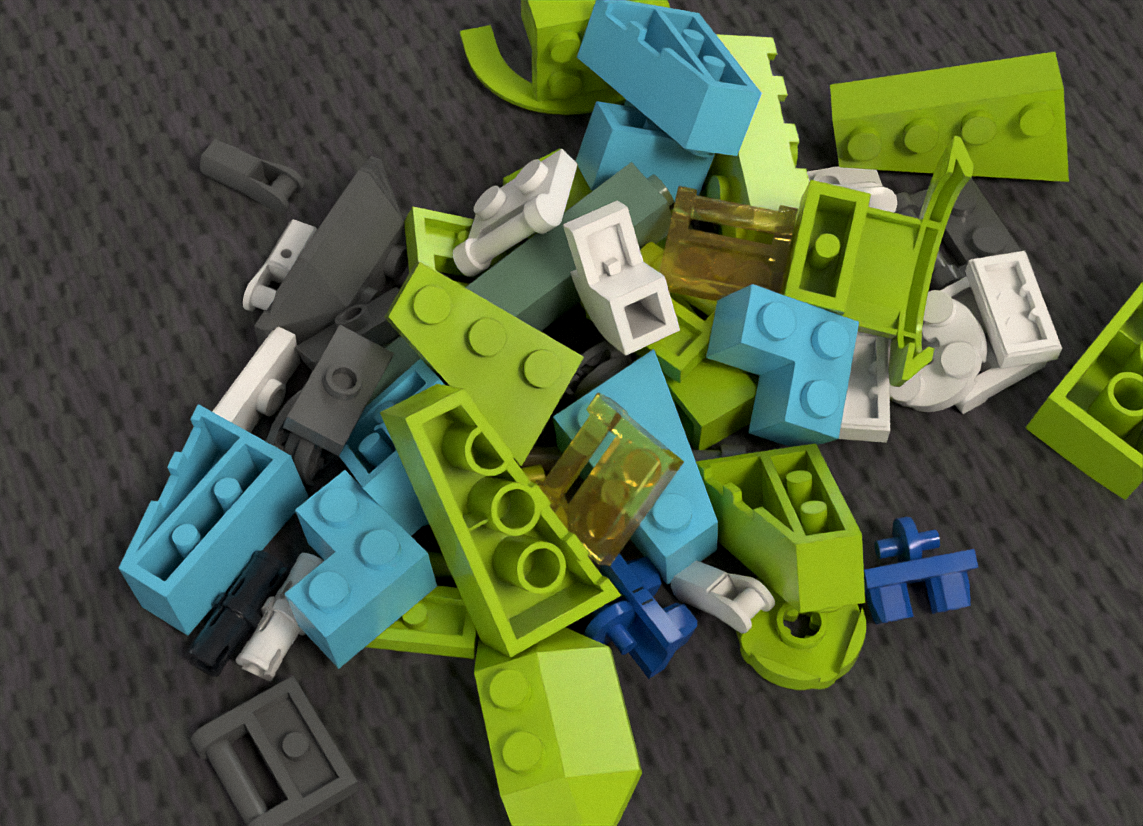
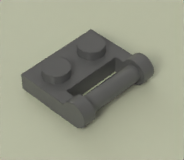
[894,178,1021,291]
[191,675,359,826]

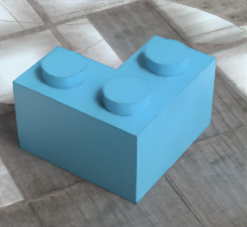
[575,99,715,205]
[706,284,859,447]
[339,358,445,536]
[284,470,437,669]

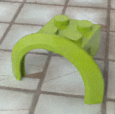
[460,0,670,115]
[779,136,974,387]

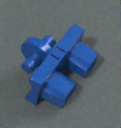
[864,516,978,625]
[584,550,697,679]

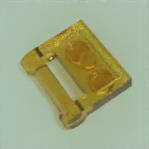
[659,186,798,301]
[535,393,684,566]

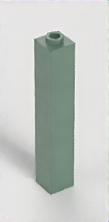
[367,162,675,405]

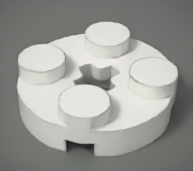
[888,290,987,412]

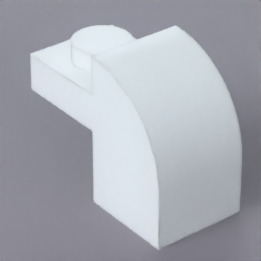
[563,200,680,355]

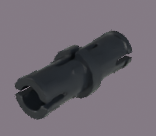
[184,550,290,677]

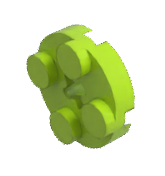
[736,577,866,690]

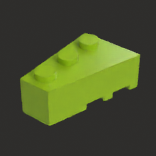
[384,262,584,466]
[696,443,865,613]

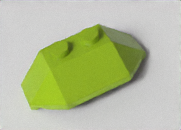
[474,627,642,826]

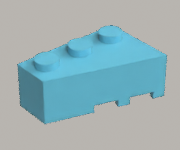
[577,0,762,157]
[553,349,718,585]
[119,404,308,636]

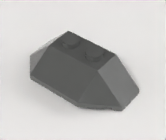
[254,156,408,348]

